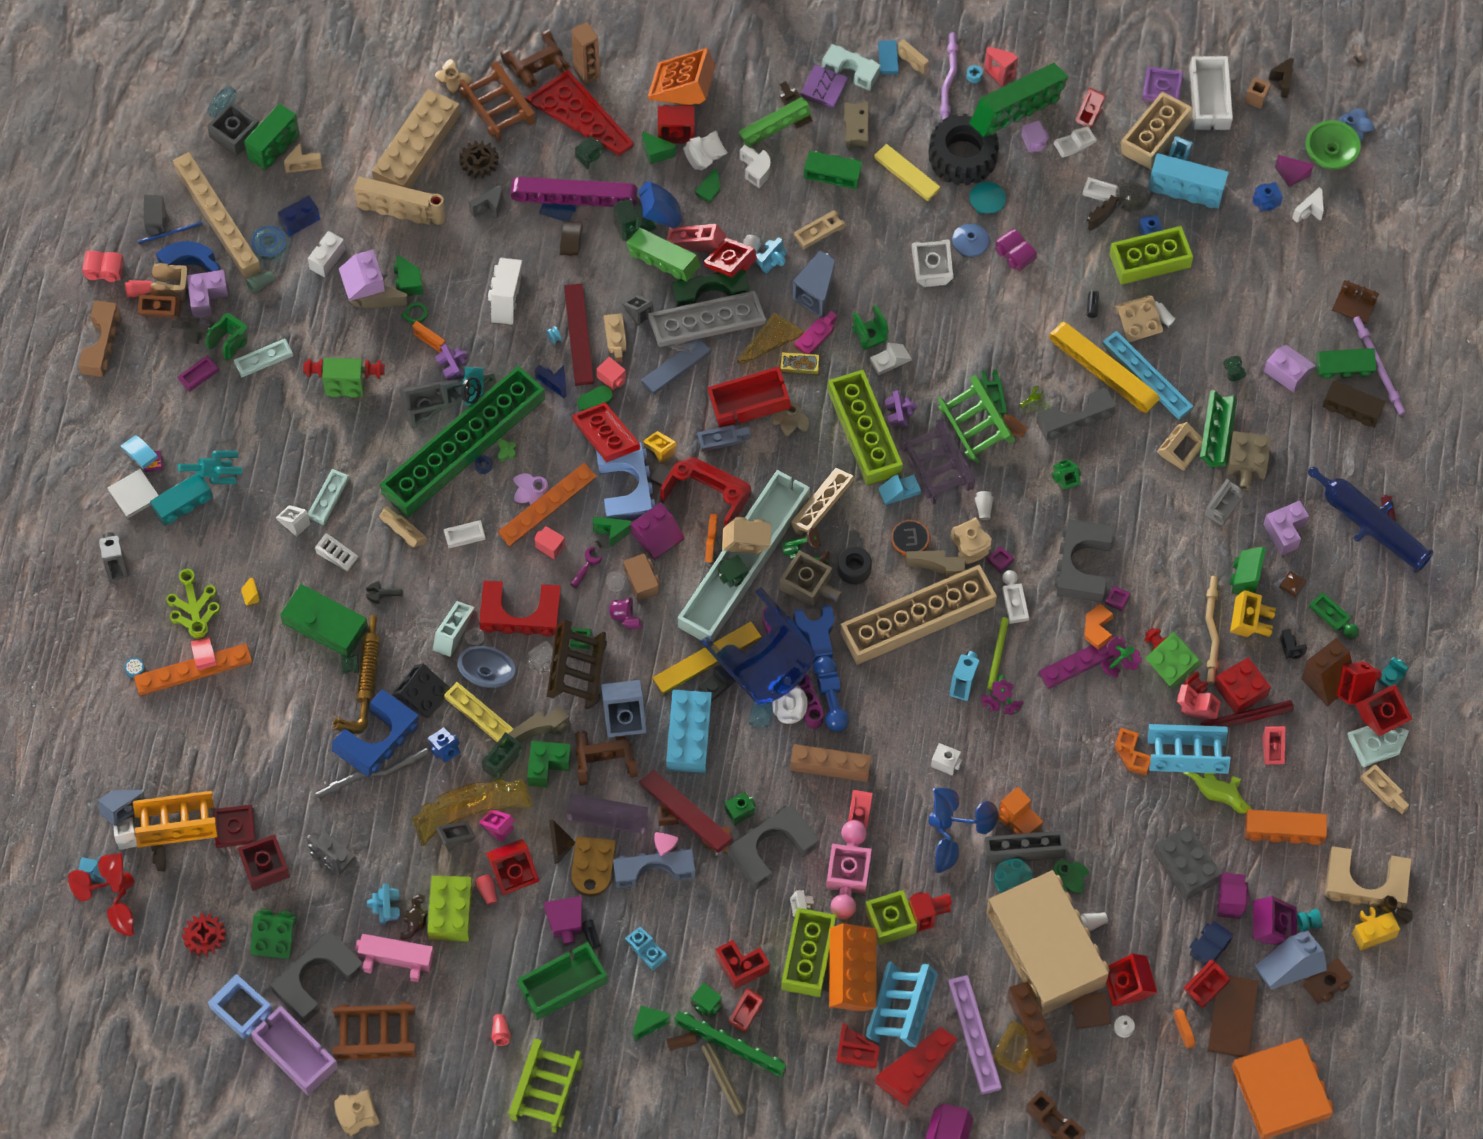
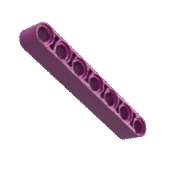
[510,177,638,208]
[762,606,824,729]

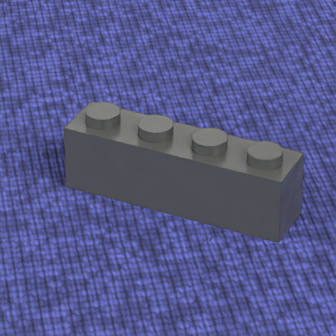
[983,830,1066,864]

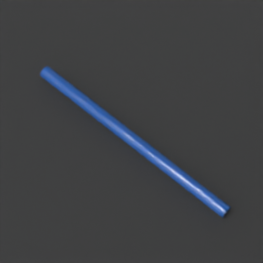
[138,221,203,244]

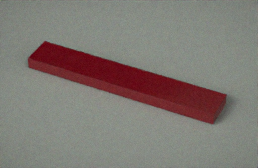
[564,283,594,386]
[639,770,733,853]

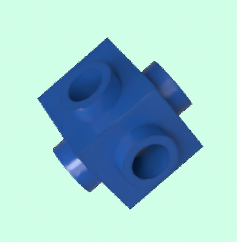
[1252,182,1283,212]
[428,728,461,763]

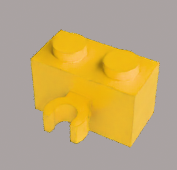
[1352,907,1400,951]

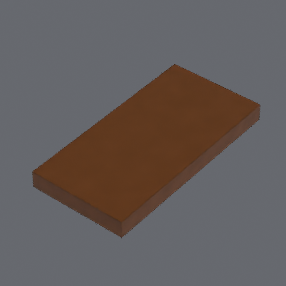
[1207,975,1259,1057]

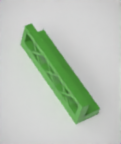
[738,97,811,148]

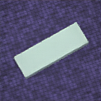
[234,339,293,377]
[308,469,350,525]

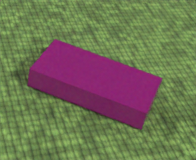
[178,356,219,392]

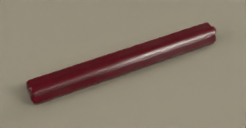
[1200,700,1294,727]

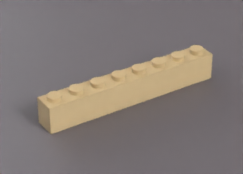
[173,152,261,280]

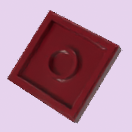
[213,804,256,848]

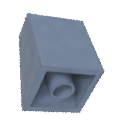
[792,251,835,318]
[601,680,646,737]

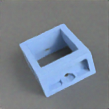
[208,974,273,1040]

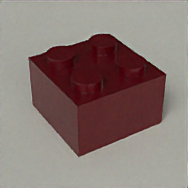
[237,834,290,891]

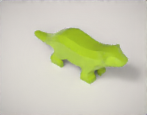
[1182,772,1252,814]

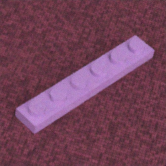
[948,975,1001,1095]

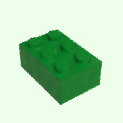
[244,103,300,171]

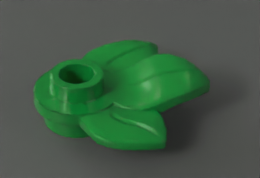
[1053,860,1089,894]

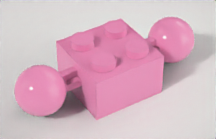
[826,820,872,920]

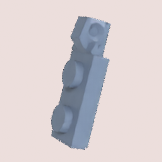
[697,425,751,452]

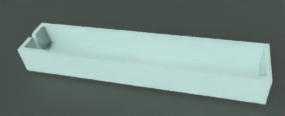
[677,470,810,645]

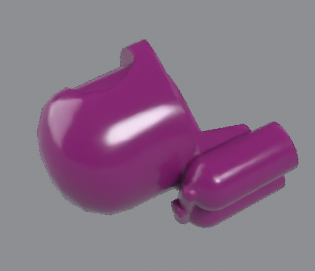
[609,598,643,629]

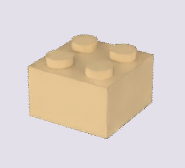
[722,517,771,555]

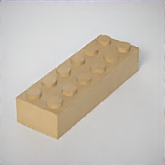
[372,89,460,189]

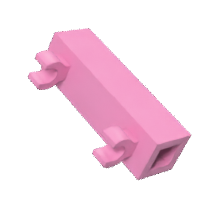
[355,934,434,982]

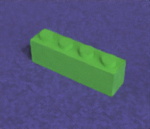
[627,228,700,282]

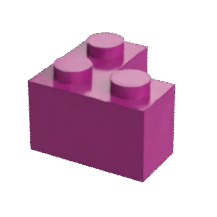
[1217,872,1250,919]

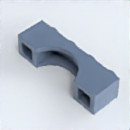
[613,848,695,889]

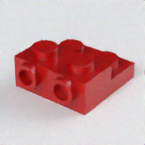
[704,238,758,278]

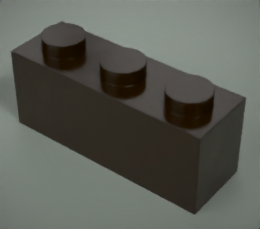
[1322,380,1386,428]

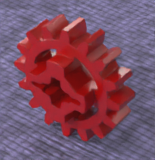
[182,913,226,957]

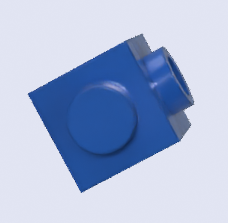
[1138,215,1163,236]

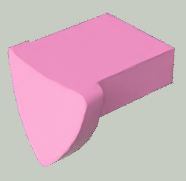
[654,832,678,856]

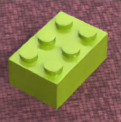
[427,875,473,942]

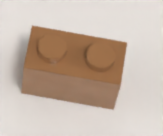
[623,553,661,601]

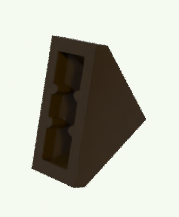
[549,820,576,864]

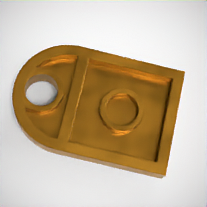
[571,836,616,897]

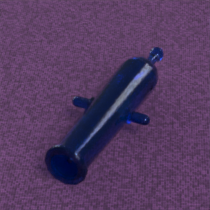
[1308,467,1434,573]

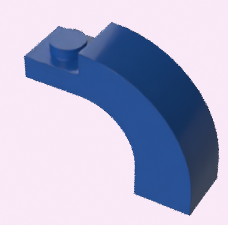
[156,241,221,272]

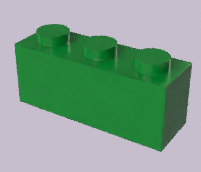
[804,151,862,189]
[1316,348,1376,379]

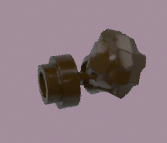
[1377,896,1413,924]

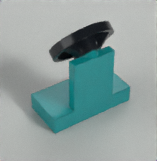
[461,367,484,405]

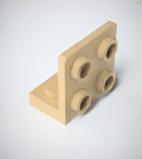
[1114,295,1163,342]

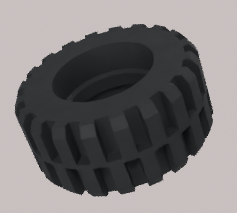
[928,114,999,185]

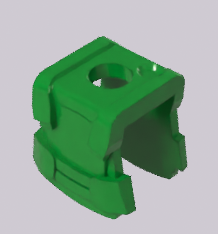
[852,305,889,350]
[206,313,247,361]

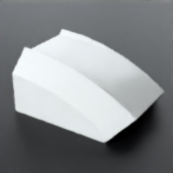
[911,239,953,287]

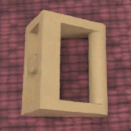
[1157,422,1203,470]

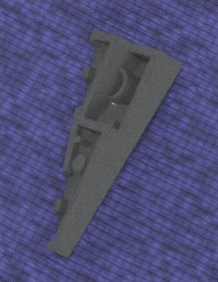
[400,372,495,429]

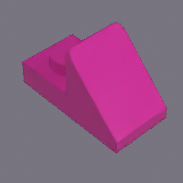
[479,809,515,842]

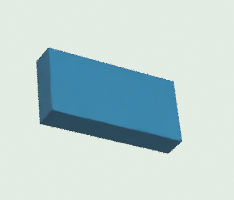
[878,40,898,75]

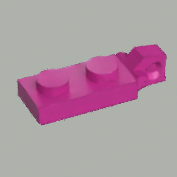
[794,311,837,354]

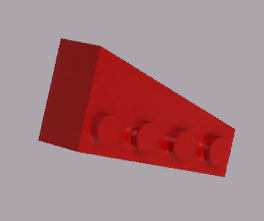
[875,1027,957,1107]

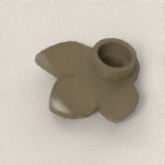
[772,403,809,436]

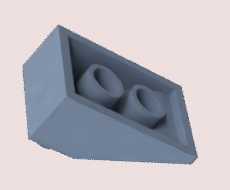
[1255,931,1327,989]

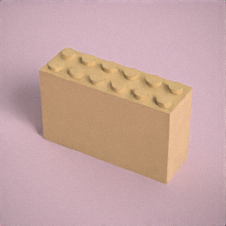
[986,870,1109,1015]

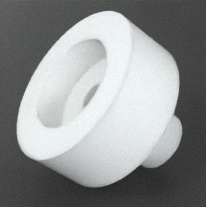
[1114,1016,1135,1038]

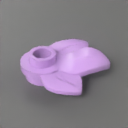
[513,473,548,505]

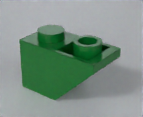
[393,255,423,296]

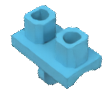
[755,238,787,274]
[367,884,400,925]

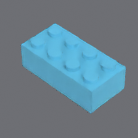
[1148,153,1228,209]
[666,690,712,774]

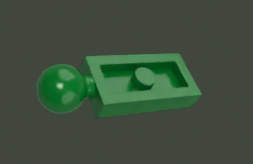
[1309,592,1359,639]

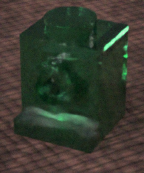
[575,136,604,169]

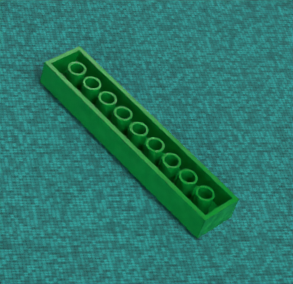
[380,365,545,518]

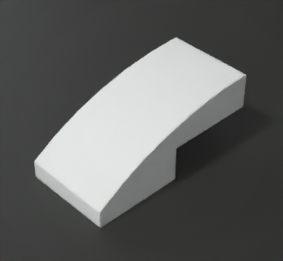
[1054,126,1097,158]

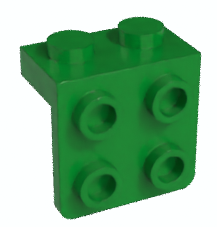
[250,908,297,959]

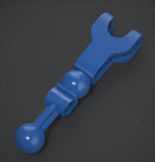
[793,605,849,732]

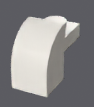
[740,145,770,188]

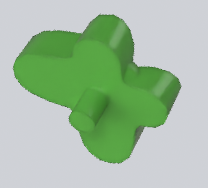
[498,439,516,461]

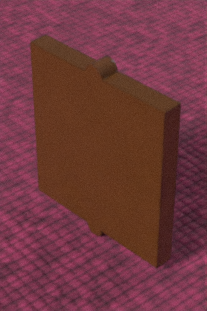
[1072,992,1111,1029]

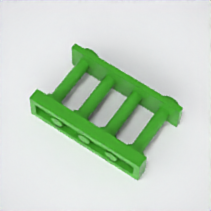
[938,375,1016,464]

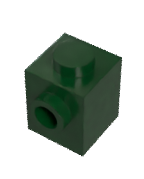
[718,555,749,588]

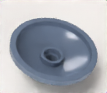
[457,646,516,688]

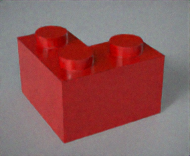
[715,940,770,990]

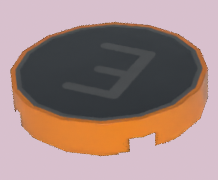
[891,520,929,556]

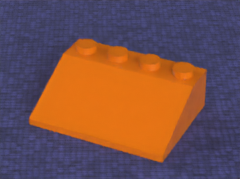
[648,47,716,105]

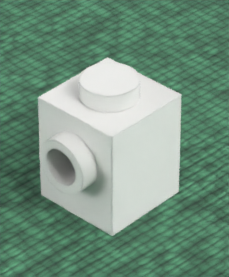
[931,743,962,776]

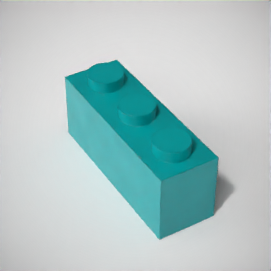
[150,473,213,526]

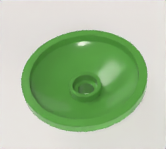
[1305,120,1361,169]

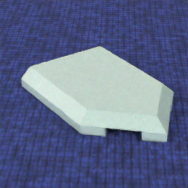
[1347,726,1409,767]

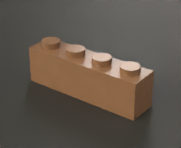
[571,22,600,85]
[790,744,871,782]

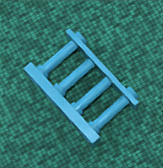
[1147,724,1230,774]
[866,962,938,1047]

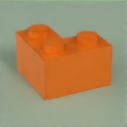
[998,787,1043,835]

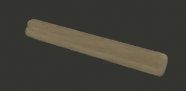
[702,1043,745,1116]

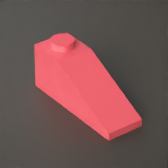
[666,224,727,253]

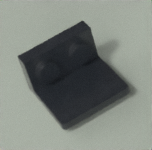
[392,664,450,718]

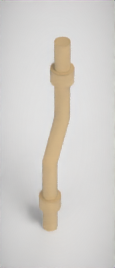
[1205,576,1220,685]

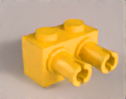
[1230,590,1276,638]

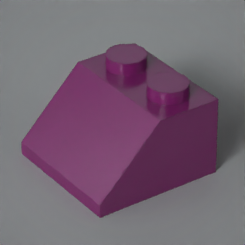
[630,502,684,560]
[1252,896,1297,945]

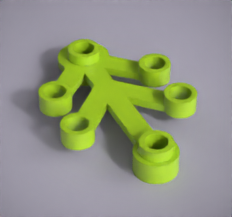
[166,569,220,639]

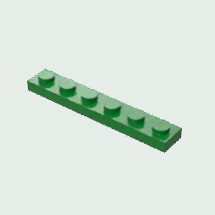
[674,1011,786,1078]

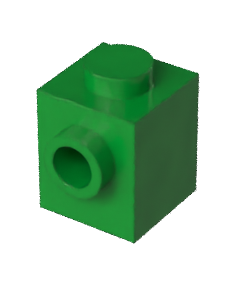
[724,792,756,826]
[691,982,723,1018]

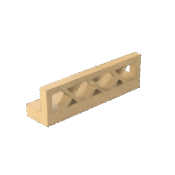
[791,468,855,536]

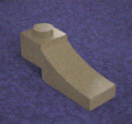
[906,550,965,579]
[508,705,570,746]

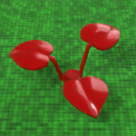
[67,853,135,936]

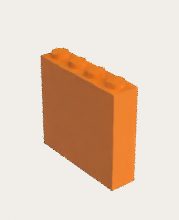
[1232,1038,1334,1139]

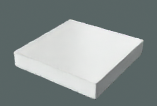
[108,469,159,519]

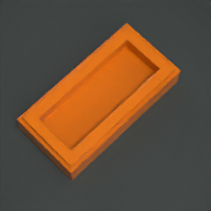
[412,321,446,353]

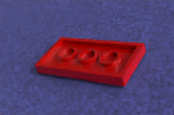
[572,402,640,462]

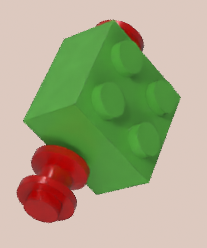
[303,358,385,398]
[1144,628,1208,693]

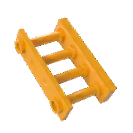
[133,791,217,848]

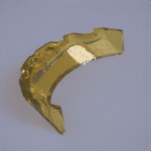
[411,779,533,847]

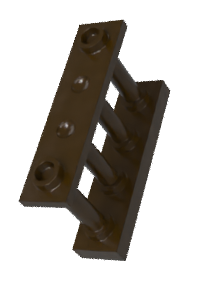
[547,620,607,709]

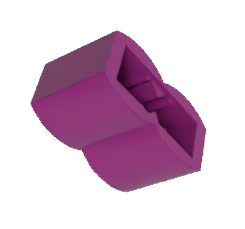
[995,228,1037,271]

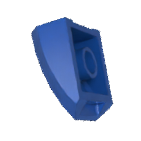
[638,181,682,228]

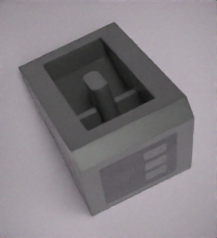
[622,295,653,326]

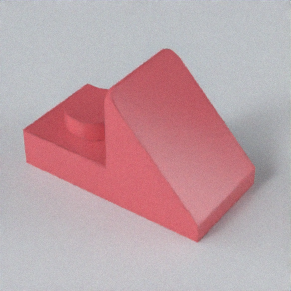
[848,790,873,830]

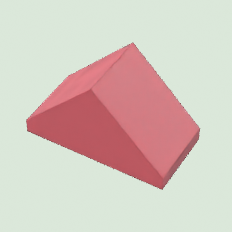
[1262,726,1285,765]

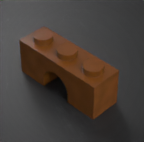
[1026,1090,1086,1139]

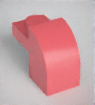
[1177,684,1221,720]

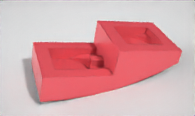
[191,637,217,670]

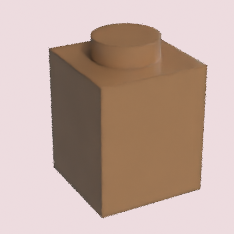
[1245,77,1271,109]

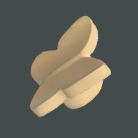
[435,59,473,93]

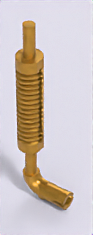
[332,615,380,735]

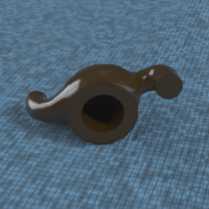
[400,894,428,940]

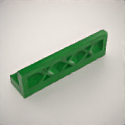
[1200,390,1237,467]

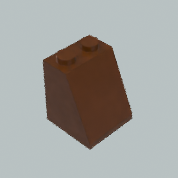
[1301,638,1352,707]

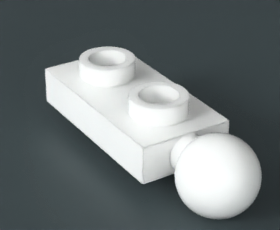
[1002,570,1029,624]

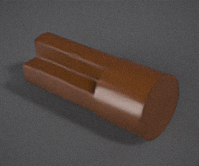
[666,1032,697,1051]

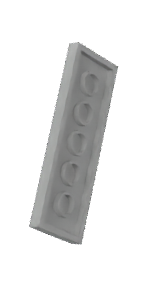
[648,291,766,347]

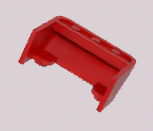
[660,457,751,527]

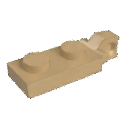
[604,313,627,363]
[379,507,427,547]
[1360,765,1409,814]

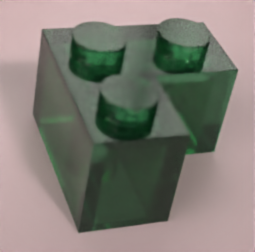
[613,199,657,241]

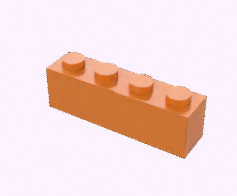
[1245,809,1327,845]

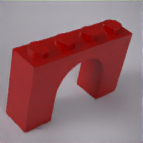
[479,580,561,637]

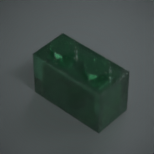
[481,732,522,781]

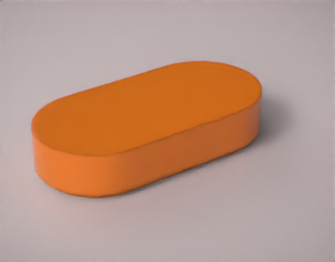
[1173,1008,1195,1048]

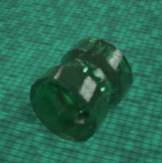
[1223,356,1246,381]

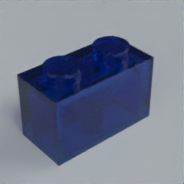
[277,195,320,237]

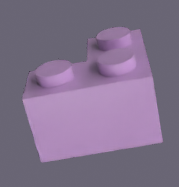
[187,270,228,318]
[1263,500,1309,556]

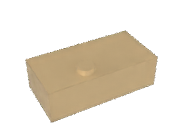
[1121,92,1192,170]

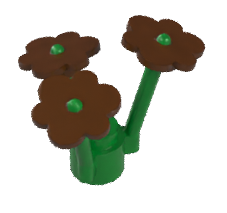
[782,527,830,566]

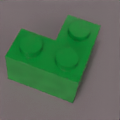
[527,741,571,788]

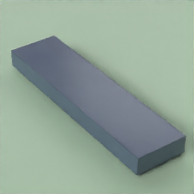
[641,339,711,395]

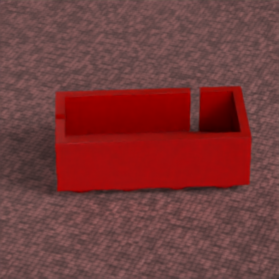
[707,366,791,428]

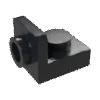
[1280,629,1307,659]

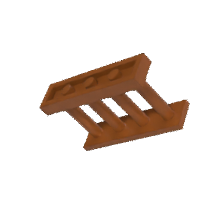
[459,61,535,142]
[333,1002,416,1060]

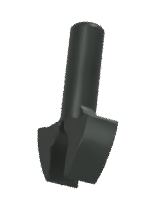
[366,581,403,604]

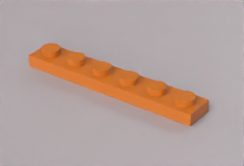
[497,462,597,547]
[134,643,252,696]

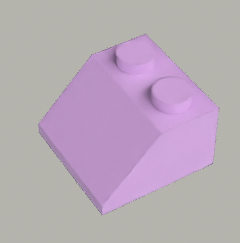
[339,249,385,301]
[1264,345,1316,393]

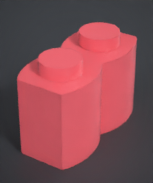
[82,251,124,282]

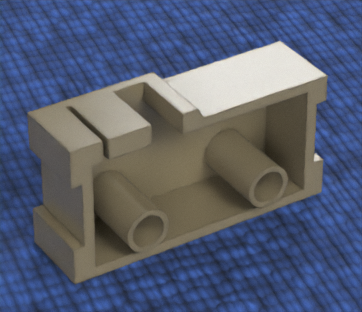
[844,102,869,148]

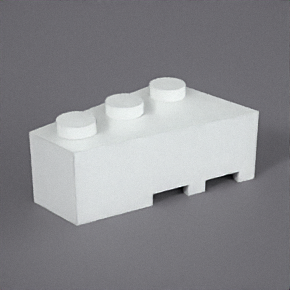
[488,258,522,325]

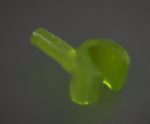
[1019,386,1043,408]

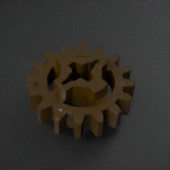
[459,140,499,178]

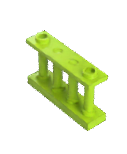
[509,1038,583,1133]

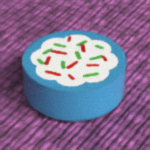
[124,658,145,678]

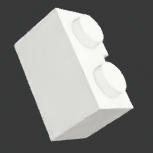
[308,231,345,277]

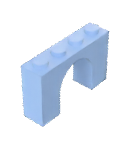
[596,442,655,521]

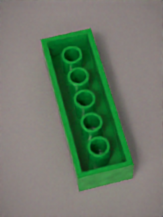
[969,62,1069,137]

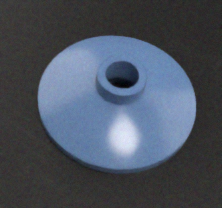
[952,224,989,257]

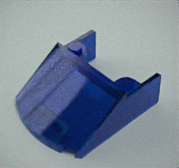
[700,587,816,705]

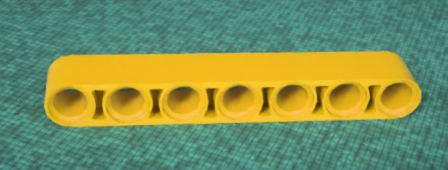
[1049,322,1160,413]

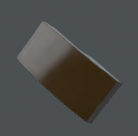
[1087,195,1118,231]
[560,221,583,256]
[150,844,166,872]

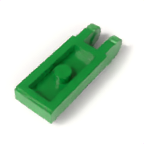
[981,369,1007,417]

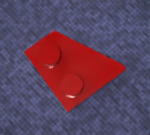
[836,1023,880,1069]

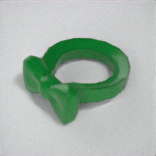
[401,302,428,325]

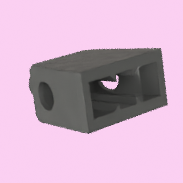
[99,532,128,581]

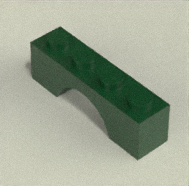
[672,269,749,307]

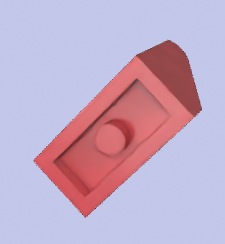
[984,47,1018,87]

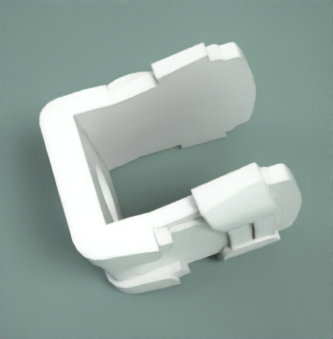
[684,131,727,171]

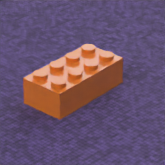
[829,923,877,1012]

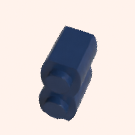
[1189,921,1234,966]

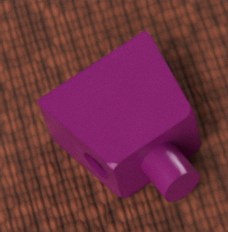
[544,896,582,946]

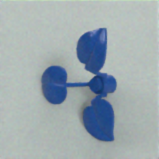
[929,788,998,873]

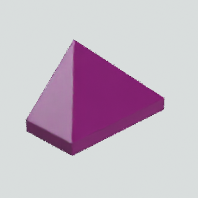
[1275,155,1314,187]

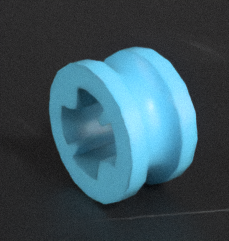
[967,65,983,83]
[546,326,562,345]

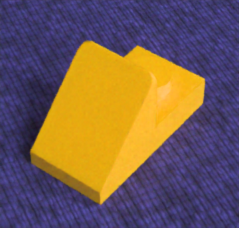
[643,431,677,464]

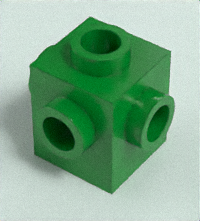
[1052,460,1081,489]

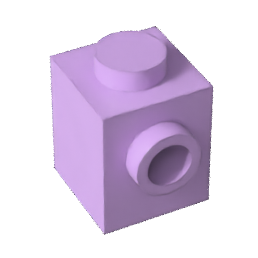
[1021,121,1049,153]

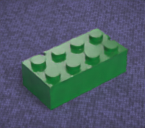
[517,942,608,1020]

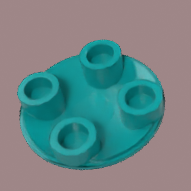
[970,181,1006,214]
[994,858,1033,893]

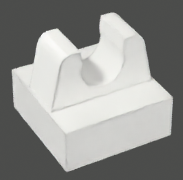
[790,890,814,917]

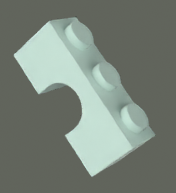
[822,44,880,91]

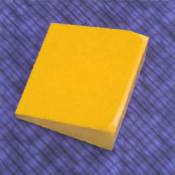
[241,578,260,605]

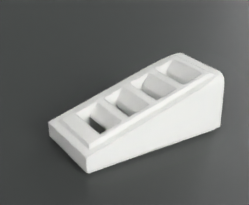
[315,534,359,572]

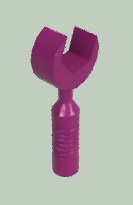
[570,547,602,588]

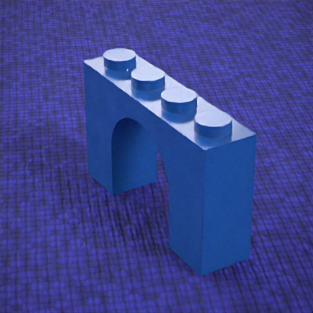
[332,689,419,777]

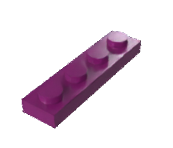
[1039,644,1114,689]

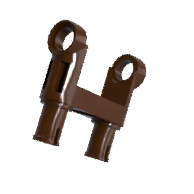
[500,29,569,88]
[575,730,638,786]

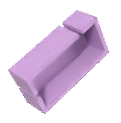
[251,1006,338,1096]

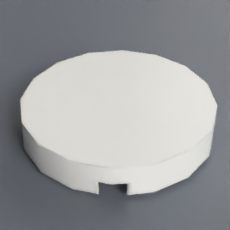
[772,685,807,724]

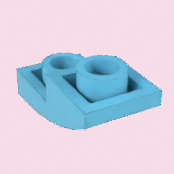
[121,435,158,469]
[625,927,668,971]

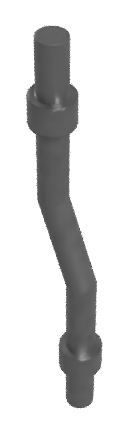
[316,748,429,800]

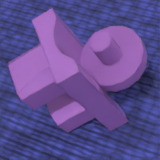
[435,344,469,380]
[885,390,917,429]

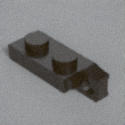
[780,81,813,129]

